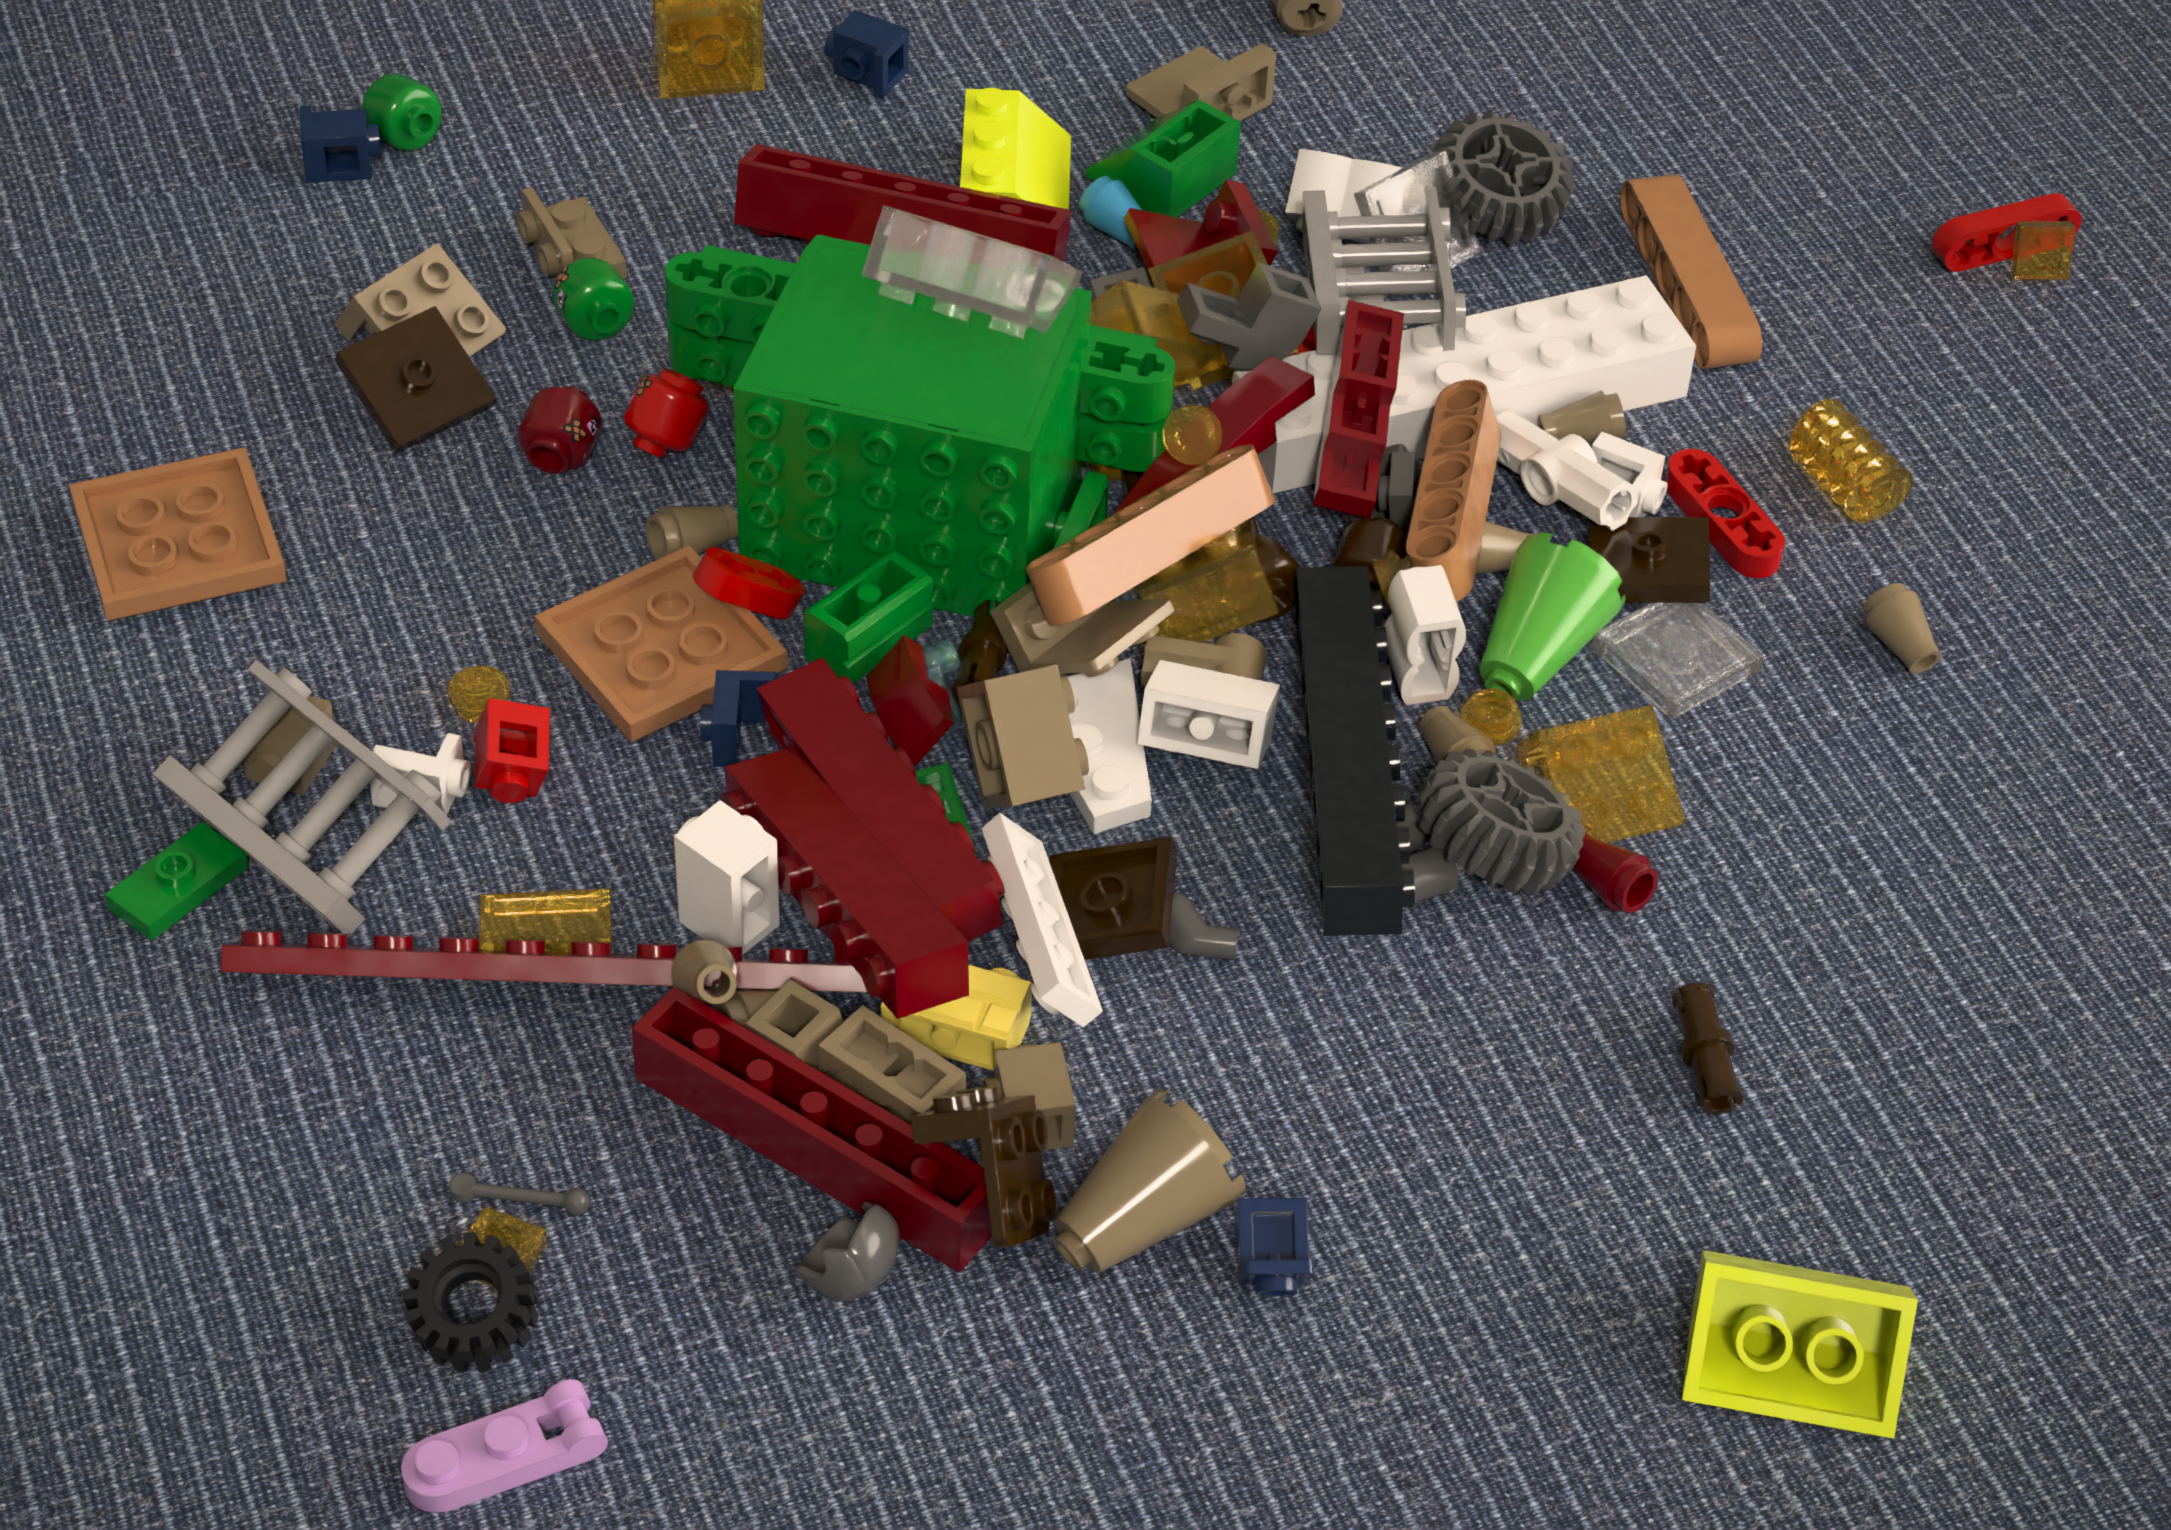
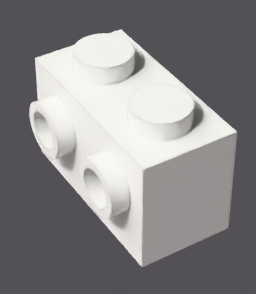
[1137,660,1280,769]
[674,800,780,955]

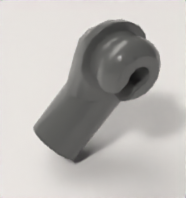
[1169,892,1238,960]

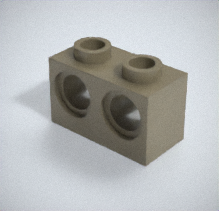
[818,1005,966,1144]

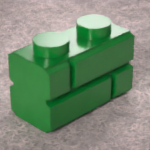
[804,550,933,684]

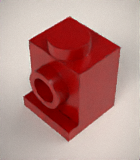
[473,698,550,803]

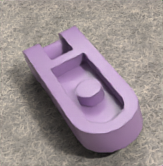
[401,1379,608,1513]

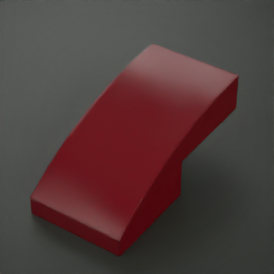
[866,635,954,766]

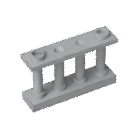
[1302,186,1466,355]
[153,660,451,938]

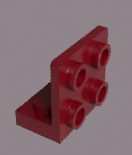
[1124,180,1278,299]

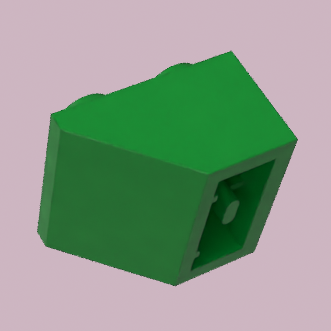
[1086,99,1241,217]

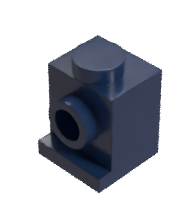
[824,10,909,99]
[300,106,381,183]

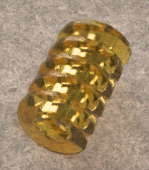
[1788,398,1913,522]

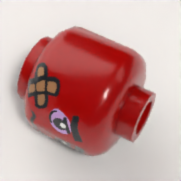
[623,367,710,458]

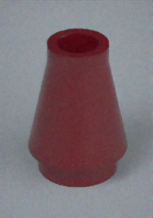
[1573,833,1658,913]

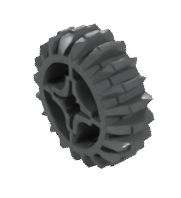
[1427,109,1575,247]
[1415,748,1586,895]

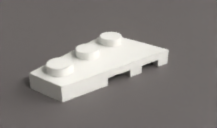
[1067,658,1152,834]

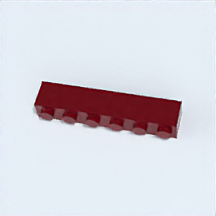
[734,144,1072,275]
[756,657,1005,942]
[720,746,969,1019]
[632,986,992,1273]

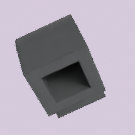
[1177,262,1321,370]

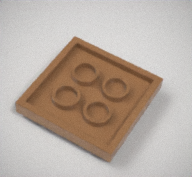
[69,447,287,621]
[534,545,788,743]

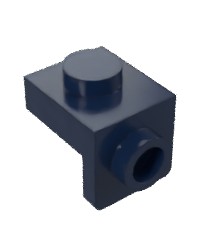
[700,670,778,767]
[1236,1198,1314,1297]

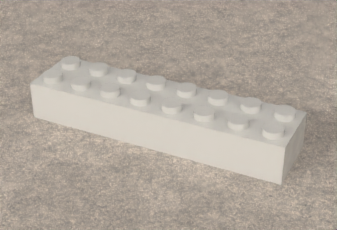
[1232,275,1696,494]

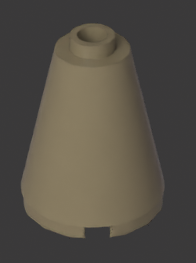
[1053,1089,1245,1273]

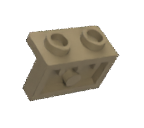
[516,187,627,281]

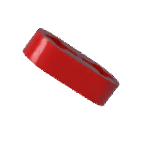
[692,547,805,620]

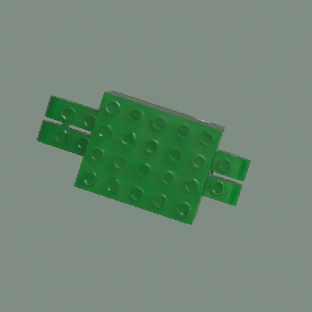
[665,234,1175,617]

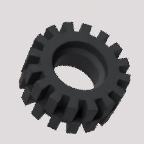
[403,1232,539,1372]

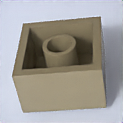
[956,664,1089,809]

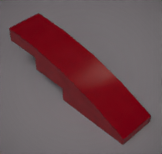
[1313,300,1404,518]
[1113,355,1315,514]

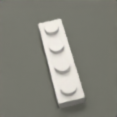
[981,813,1103,1027]

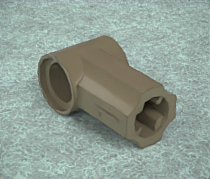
[1141,633,1267,686]

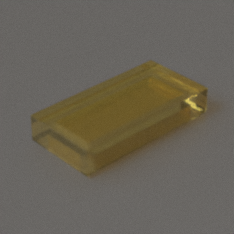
[479,889,612,952]

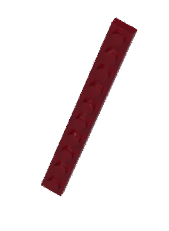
[221,930,868,992]

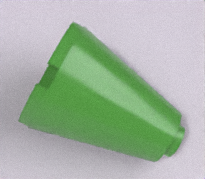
[1479,532,1625,702]

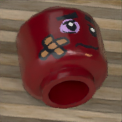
[518,386,602,474]

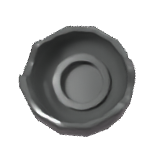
[795,1202,900,1302]

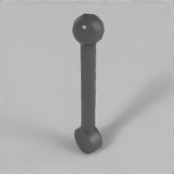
[449,1173,590,1215]

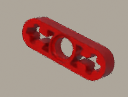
[1931,193,2082,272]
[1665,449,1785,578]

